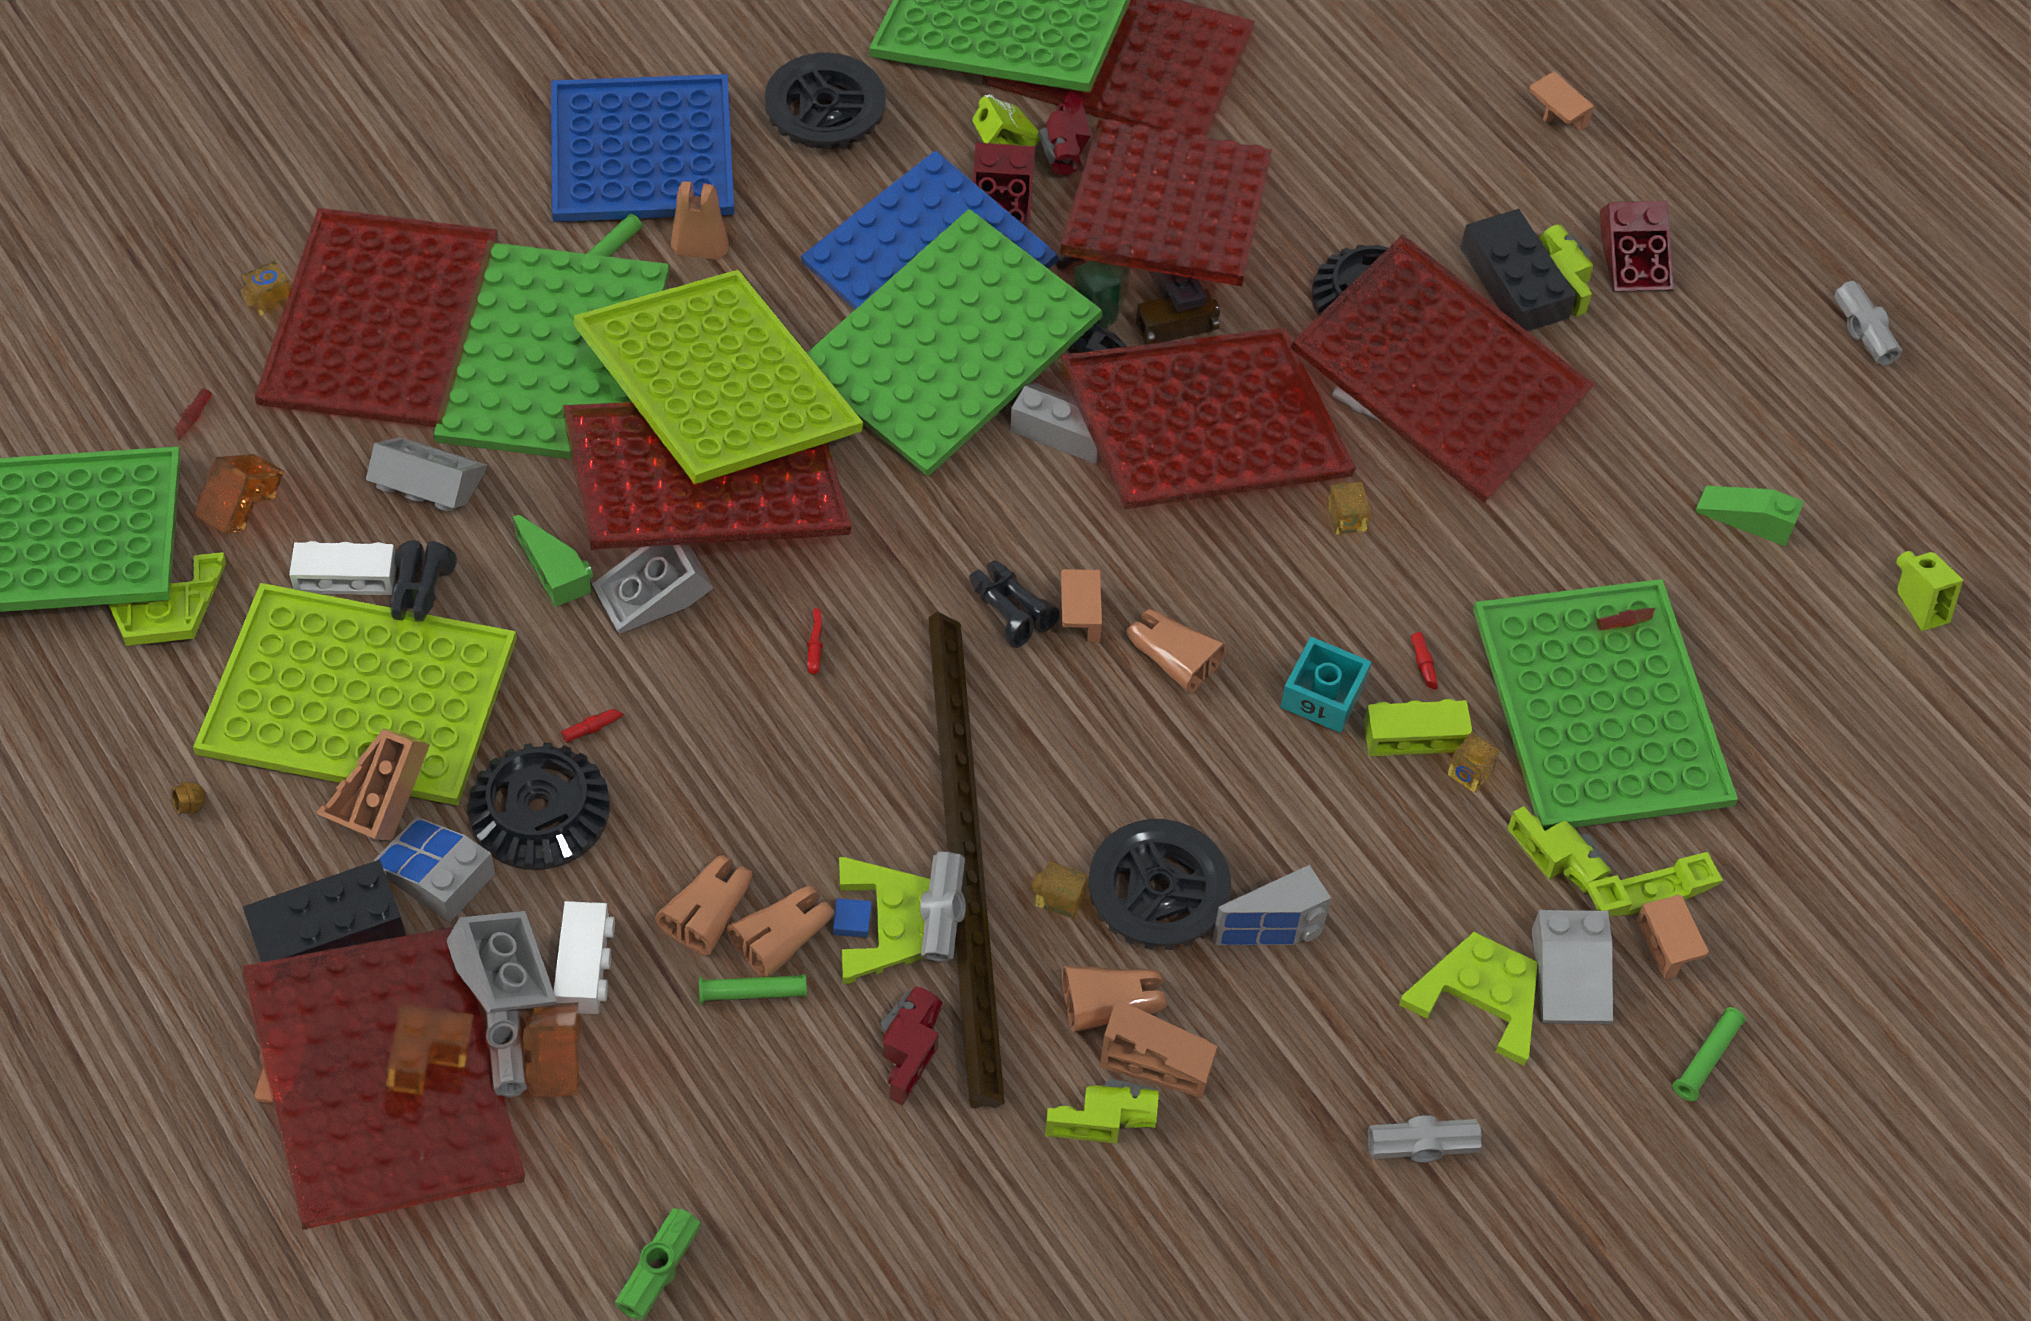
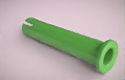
[568,214,643,275]
[699,974,807,1005]
[1672,1007,1746,1102]

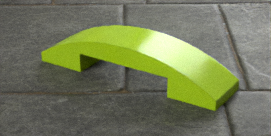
[1585,852,1723,916]

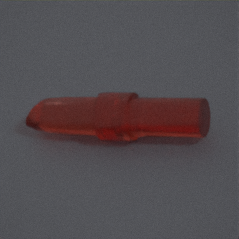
[174,388,212,440]
[1596,608,1655,631]

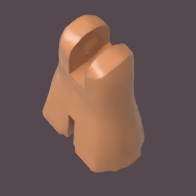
[671,181,729,260]
[1126,609,1228,694]
[655,855,753,956]
[726,886,835,977]
[1062,966,1167,1033]

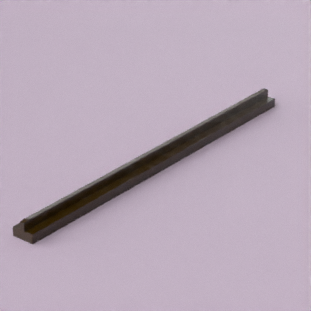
[929,612,1005,1109]

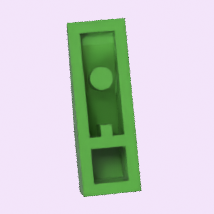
[1695,486,1804,547]
[513,515,593,607]

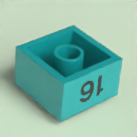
[1280,636,1372,733]

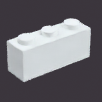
[289,541,397,595]
[553,901,615,1014]

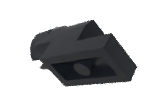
[1143,243,1207,312]

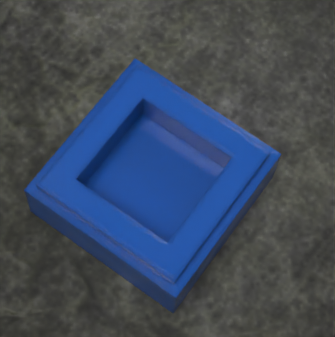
[833,898,872,938]

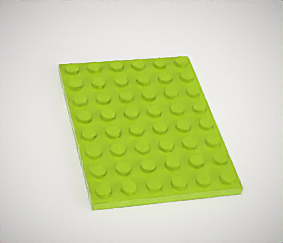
[573,270,863,484]
[193,583,517,806]

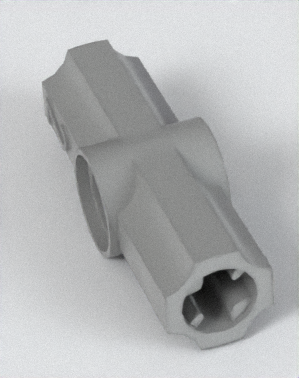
[1834,281,1903,366]
[920,852,966,962]
[486,1010,527,1098]
[1368,1115,1482,1162]

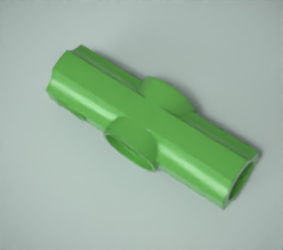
[615,1208,701,1321]

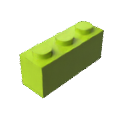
[1363,699,1473,756]

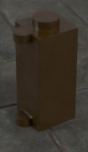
[1136,288,1220,346]

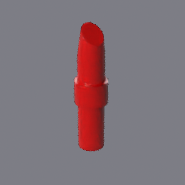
[1410,632,1438,690]
[561,709,624,743]

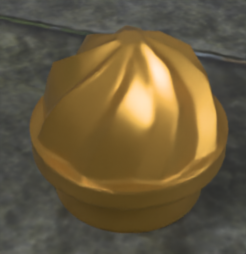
[171,781,207,815]

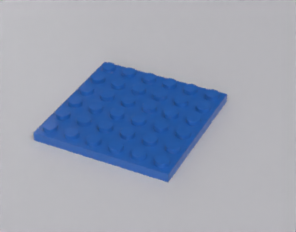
[551,74,734,222]
[801,150,1058,310]

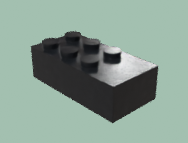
[1460,209,1576,335]
[243,859,406,985]

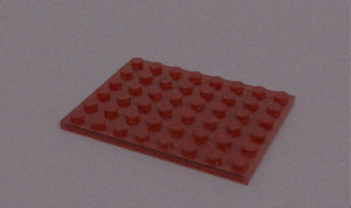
[982,0,1255,147]
[1059,120,1272,287]
[255,208,498,427]
[1290,234,1594,503]
[1058,327,1356,510]
[563,402,852,550]
[242,927,525,1230]

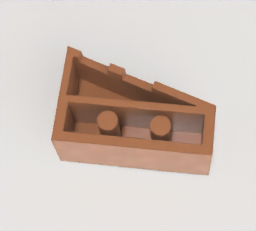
[316,729,430,840]
[1100,999,1217,1098]

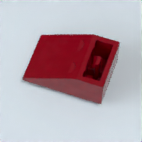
[973,142,1035,230]
[1600,201,1673,292]

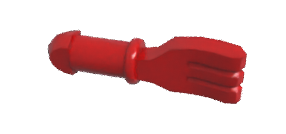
[807,608,823,675]

